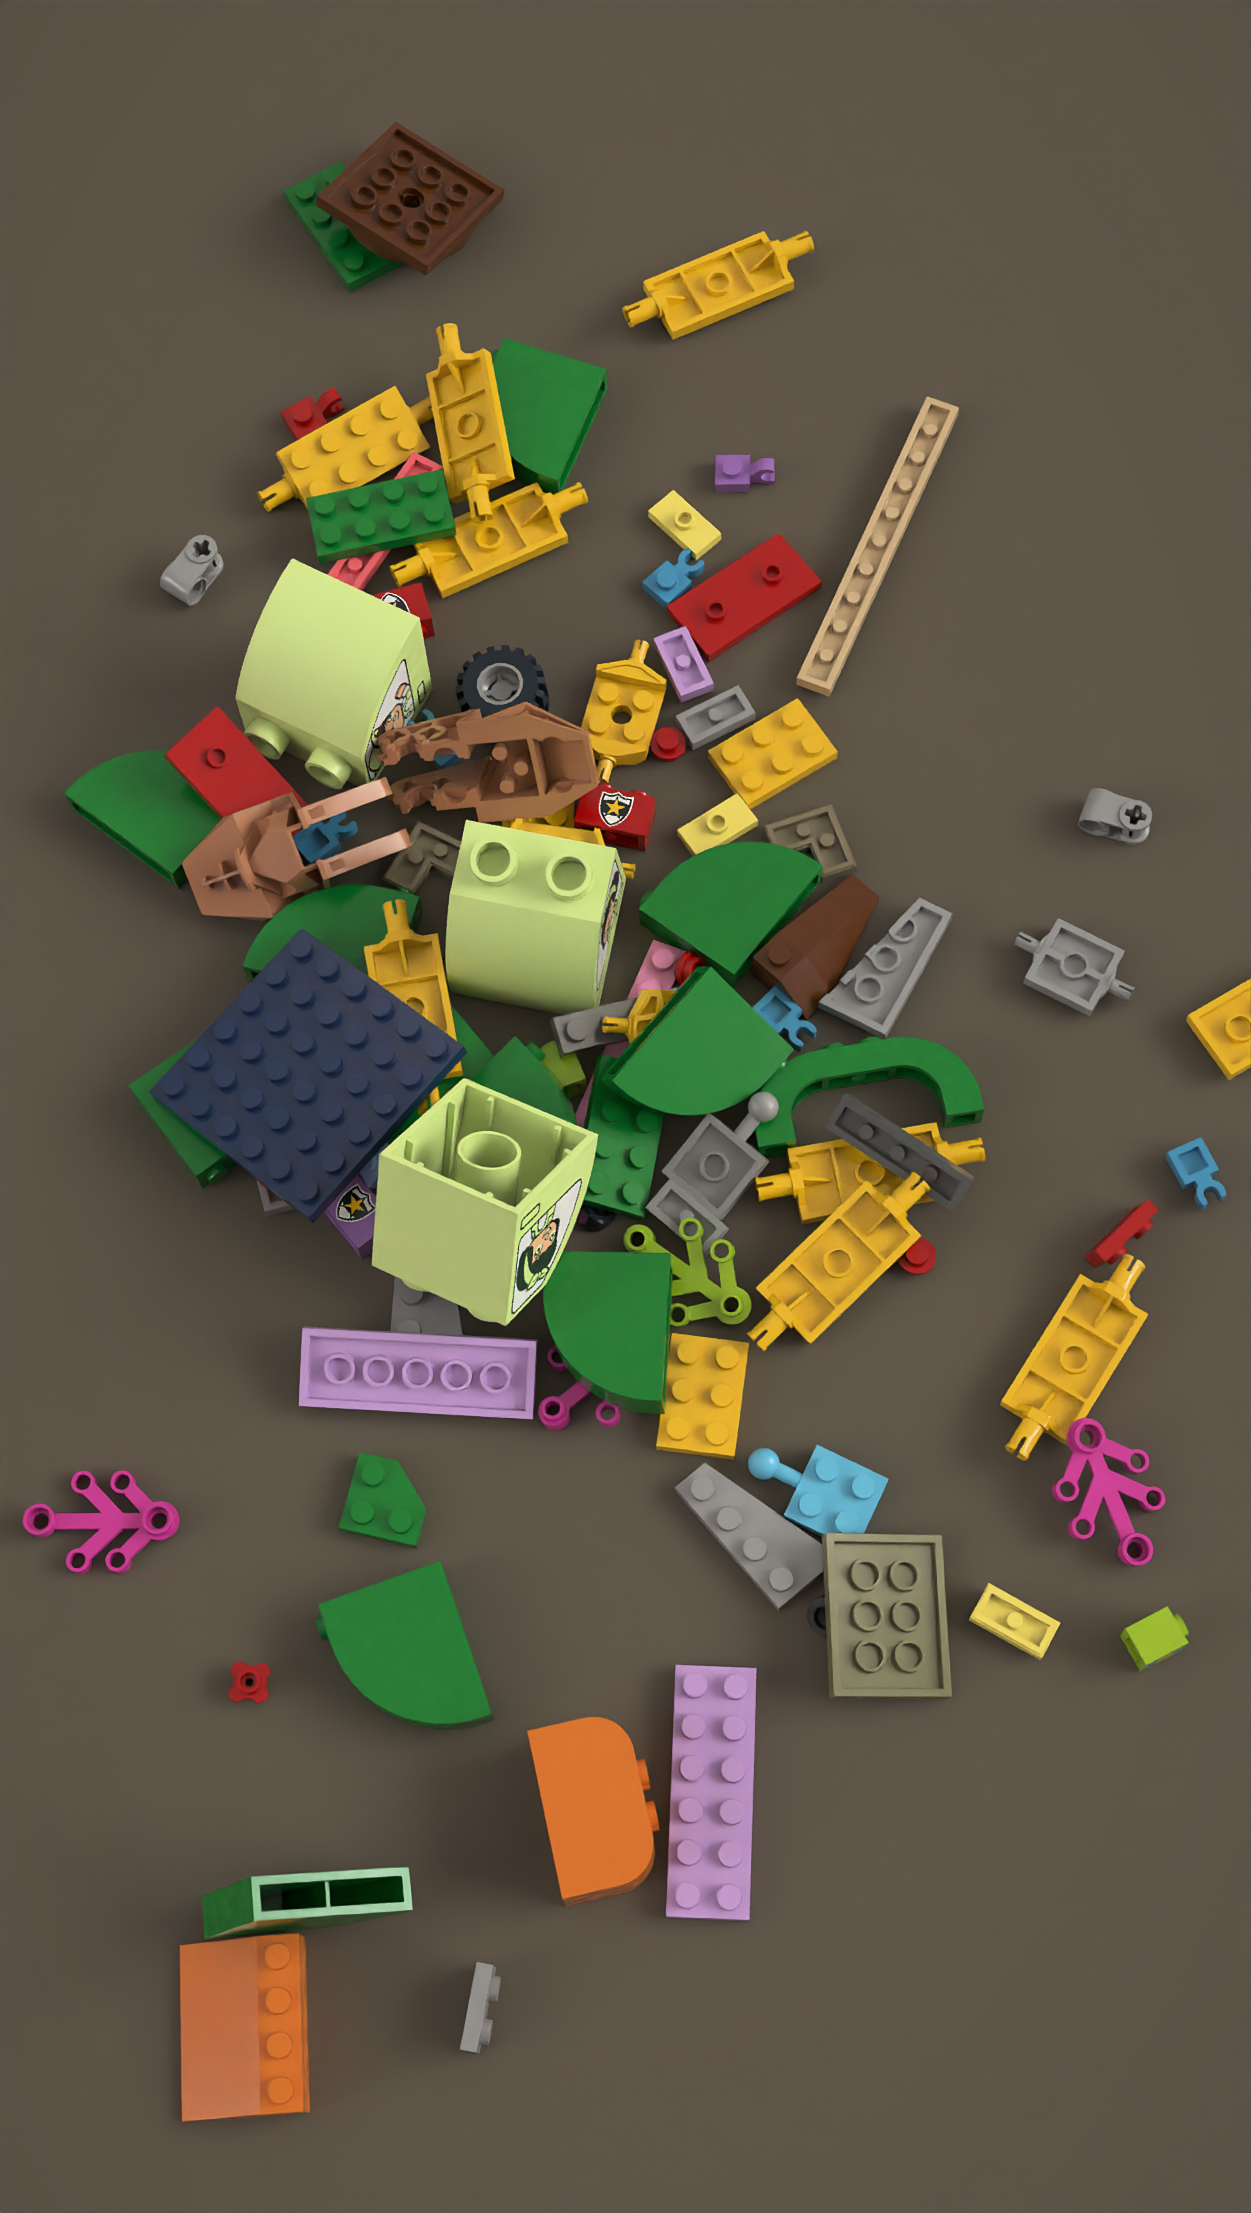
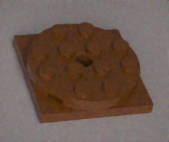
[316,122,504,275]

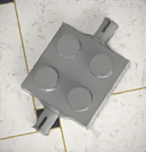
[1014,918,1135,1017]

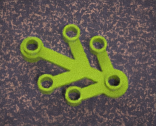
[623,1217,752,1327]

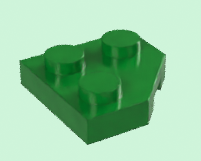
[339,1452,427,1549]

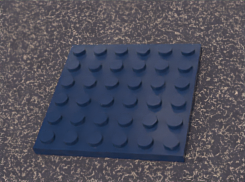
[149,928,467,1223]

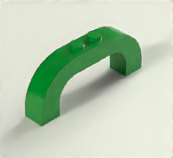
[754,1036,984,1158]

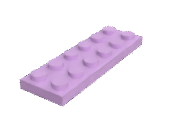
[299,1326,538,1419]
[666,1665,757,1921]

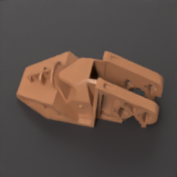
[377,701,599,823]
[182,777,412,921]

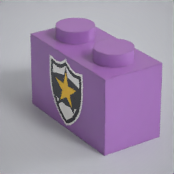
[324,1173,376,1260]

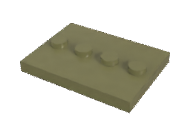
[822,1533,952,1699]

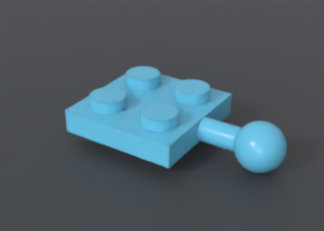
[748,1445,889,1537]

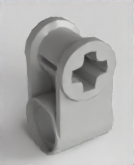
[160,535,224,606]
[1078,788,1152,845]

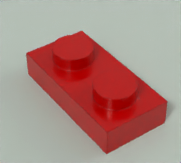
[1084,1199,1159,1268]

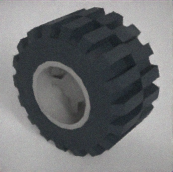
[456,645,550,744]

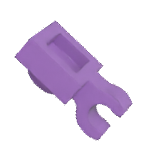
[715,455,775,492]

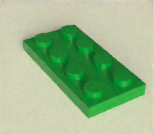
[283,161,405,292]
[306,469,457,564]
[582,1054,664,1220]

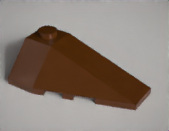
[752,874,879,1021]

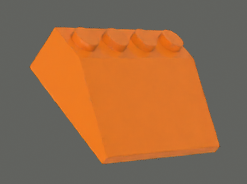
[180,1933,310,2122]

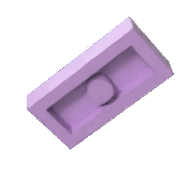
[653,626,714,703]

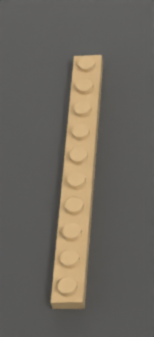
[796,396,959,697]

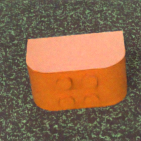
[527,1717,660,1906]

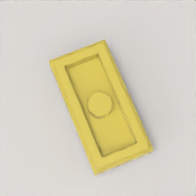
[648,490,721,560]
[677,793,758,856]
[969,1583,1060,1661]

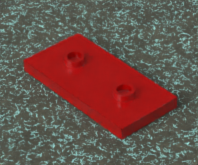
[666,533,822,662]
[163,706,308,837]

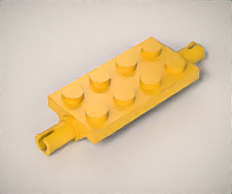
[622,231,814,340]
[426,323,515,524]
[257,386,434,512]
[389,482,588,599]
[364,899,463,1115]
[755,1122,986,1225]
[746,1171,930,1351]
[1000,1254,1148,1461]

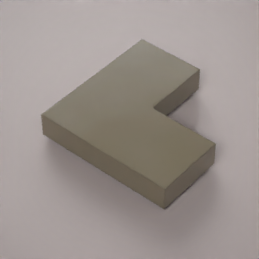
[763,804,857,882]
[382,821,461,895]

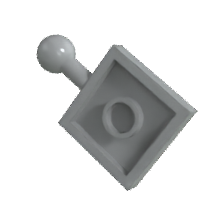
[662,1092,779,1220]

